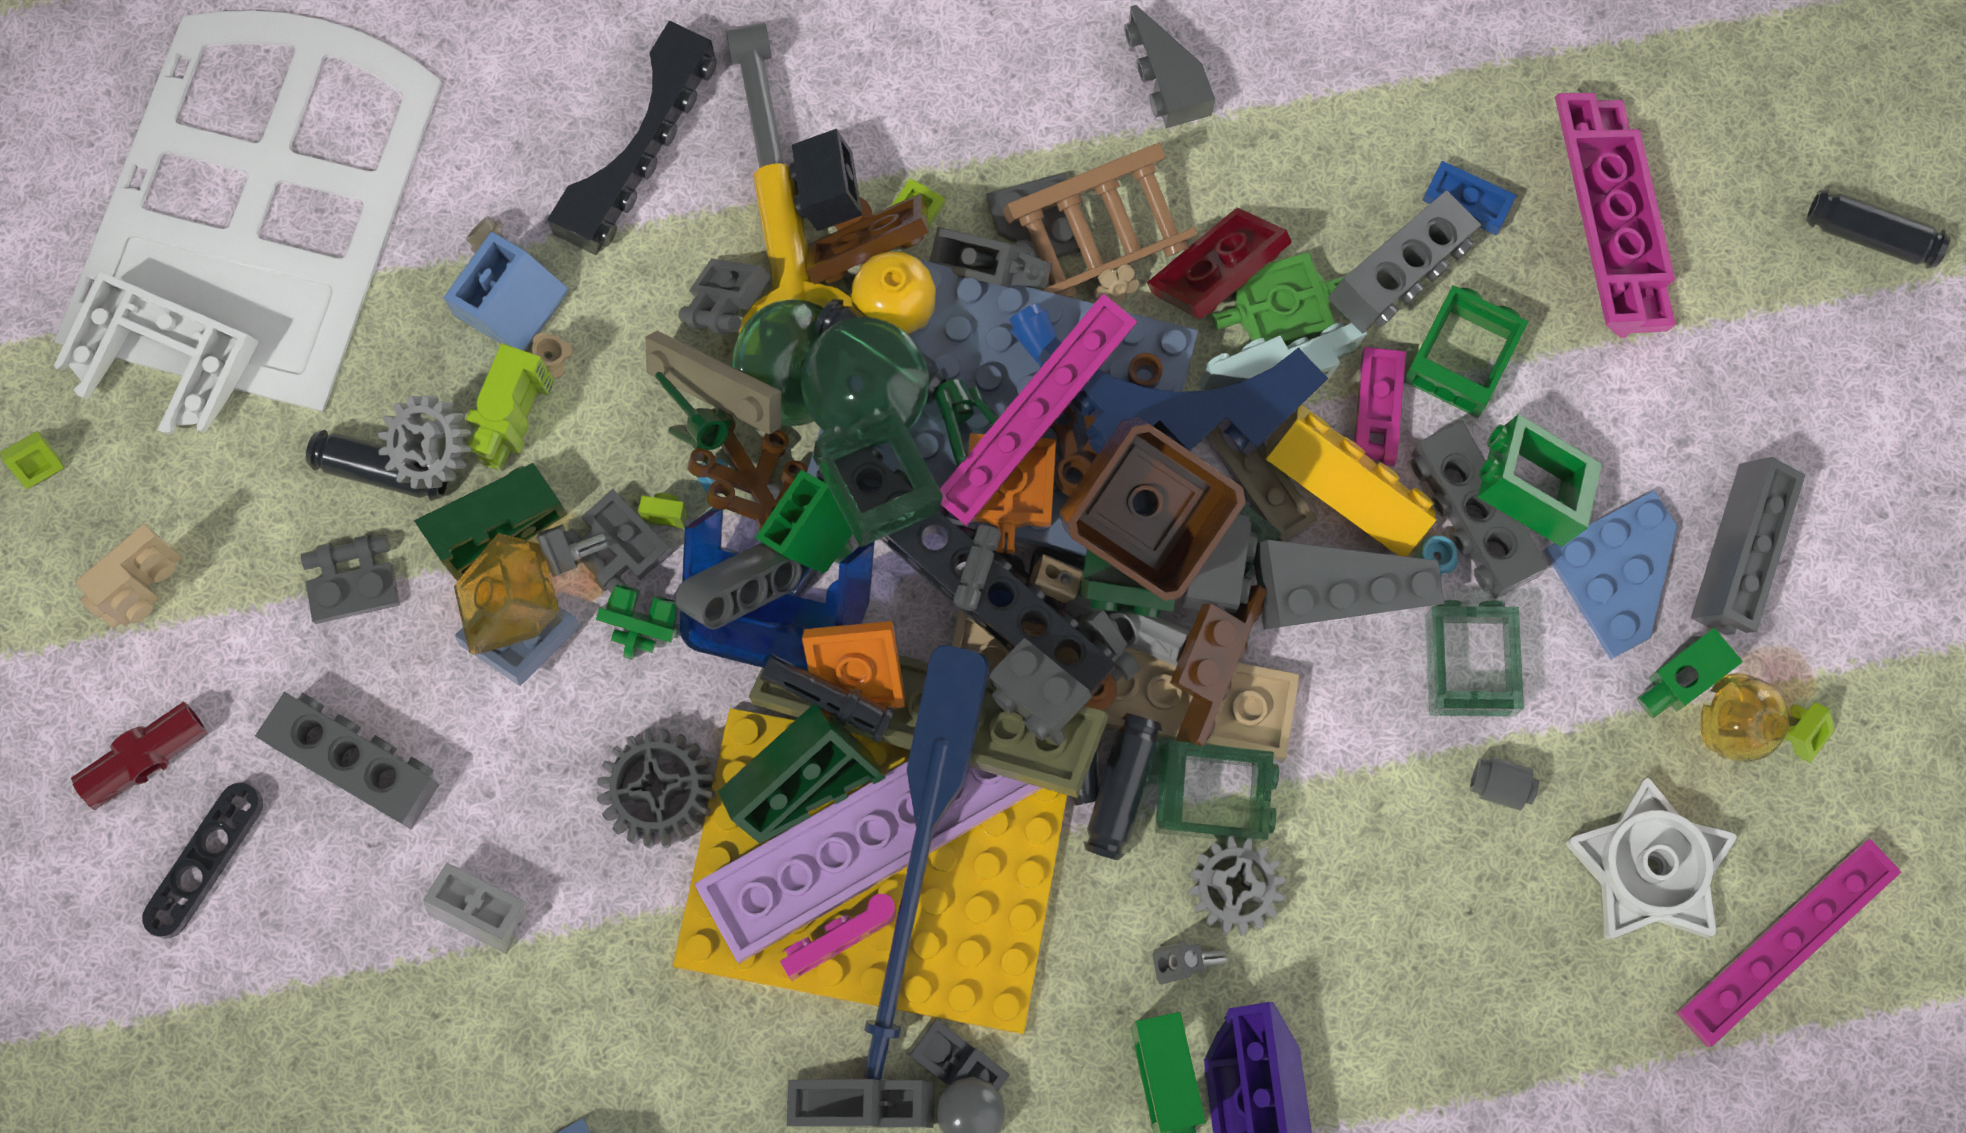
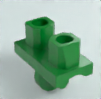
[596,584,681,660]

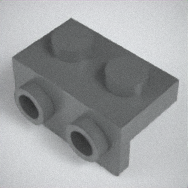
[988,638,1092,745]

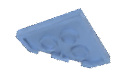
[1543,490,1677,660]

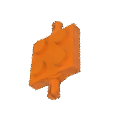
[968,407,1056,553]

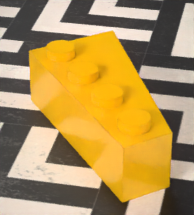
[1266,405,1437,557]

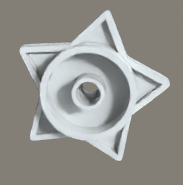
[1566,778,1737,940]

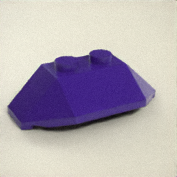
[1204,1002,1312,1133]

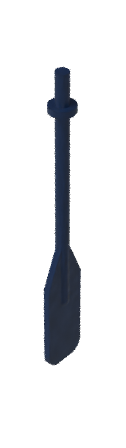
[864,645,989,1080]

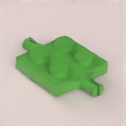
[1213,252,1346,346]

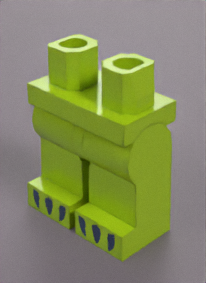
[466,343,555,471]

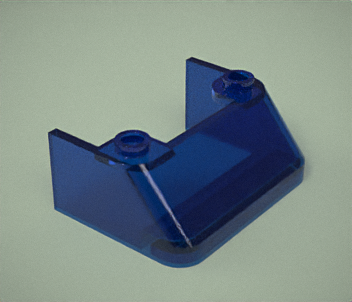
[680,507,875,672]

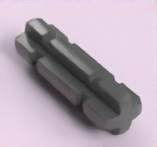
[954,524,1001,611]

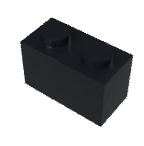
[789,128,862,232]

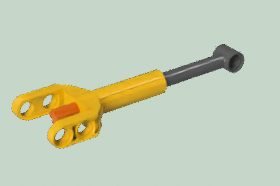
[726,22,852,385]

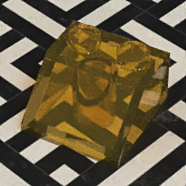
[454,533,559,655]

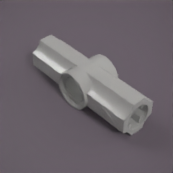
[1066,583,1191,666]

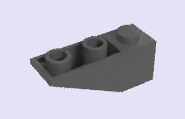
[1124,5,1215,128]

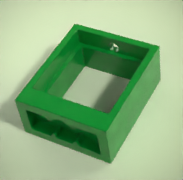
[1404,285,1529,418]
[1478,414,1602,547]
[1130,1012,1206,1133]

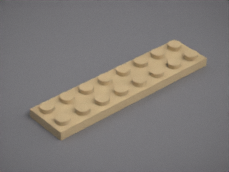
[952,609,1300,761]

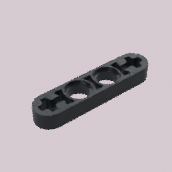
[142,783,263,939]

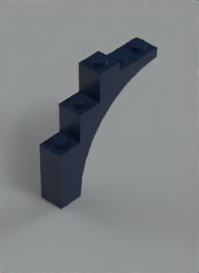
[1038,337,1329,456]

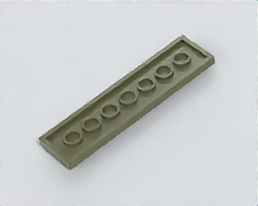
[749,623,1108,798]

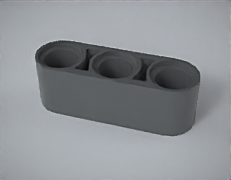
[676,543,802,629]

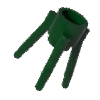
[655,372,733,450]
[933,379,999,468]

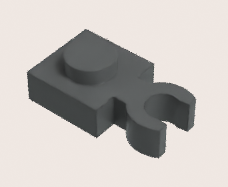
[1075,610,1140,682]

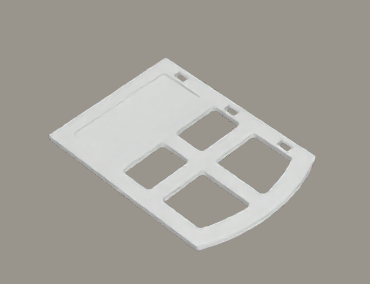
[55,10,442,412]

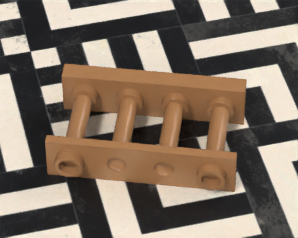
[1003,142,1198,298]

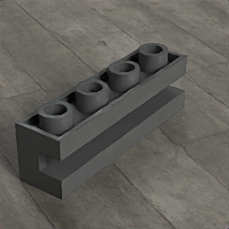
[1691,457,1806,635]

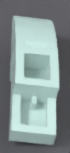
[1198,322,1367,391]

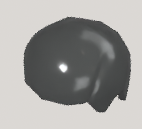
[937,1076,1005,1133]

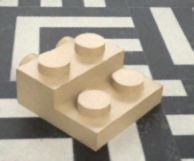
[75,524,182,629]

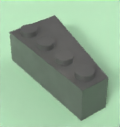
[1254,540,1445,630]

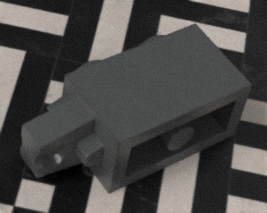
[929,227,1052,288]
[1183,514,1257,616]

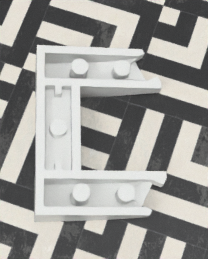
[54,271,259,434]

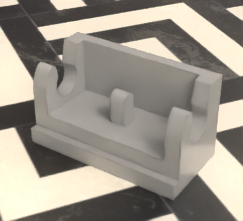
[423,862,525,954]

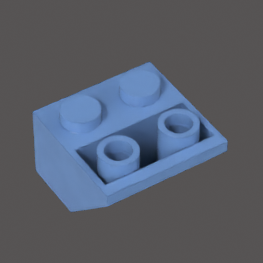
[443,231,569,351]

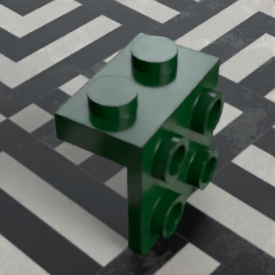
[1079,548,1175,618]

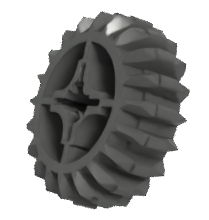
[597,729,716,849]

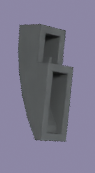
[787,1079,934,1128]

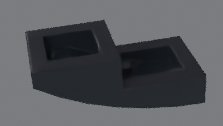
[906,1017,1010,1091]

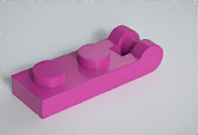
[1354,347,1406,467]
[780,894,896,981]

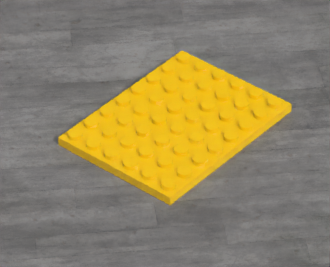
[672,708,1067,1035]

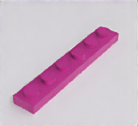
[933,293,1137,526]
[1676,839,1901,1047]

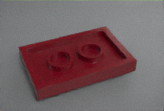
[1146,207,1292,320]

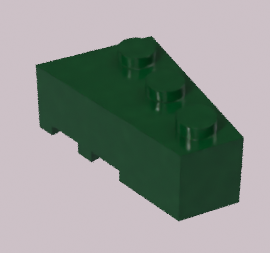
[413,463,567,585]
[717,705,886,844]

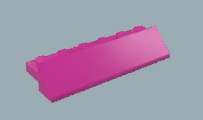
[1555,93,1676,338]

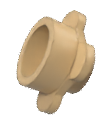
[531,333,573,379]

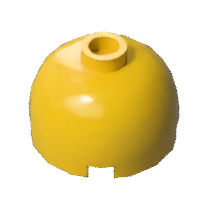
[851,251,936,339]

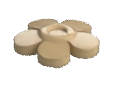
[1093,264,1139,304]

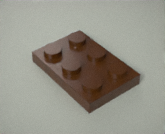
[807,193,929,285]

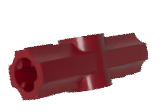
[71,701,208,810]

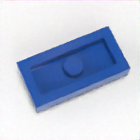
[1422,161,1517,235]

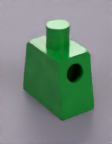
[755,469,857,573]
[1637,627,1743,718]

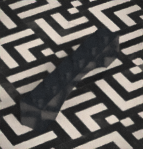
[547,20,717,255]

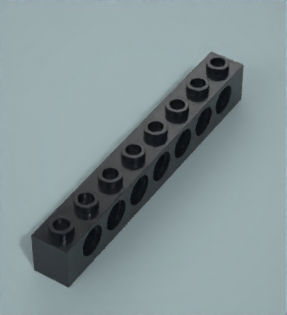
[816,436,1116,696]

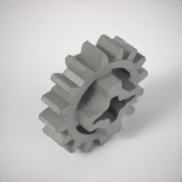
[378,395,471,489]
[1188,837,1286,936]

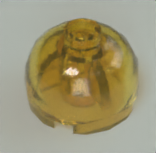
[1700,672,1789,763]

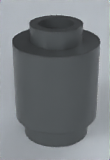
[1470,757,1539,811]

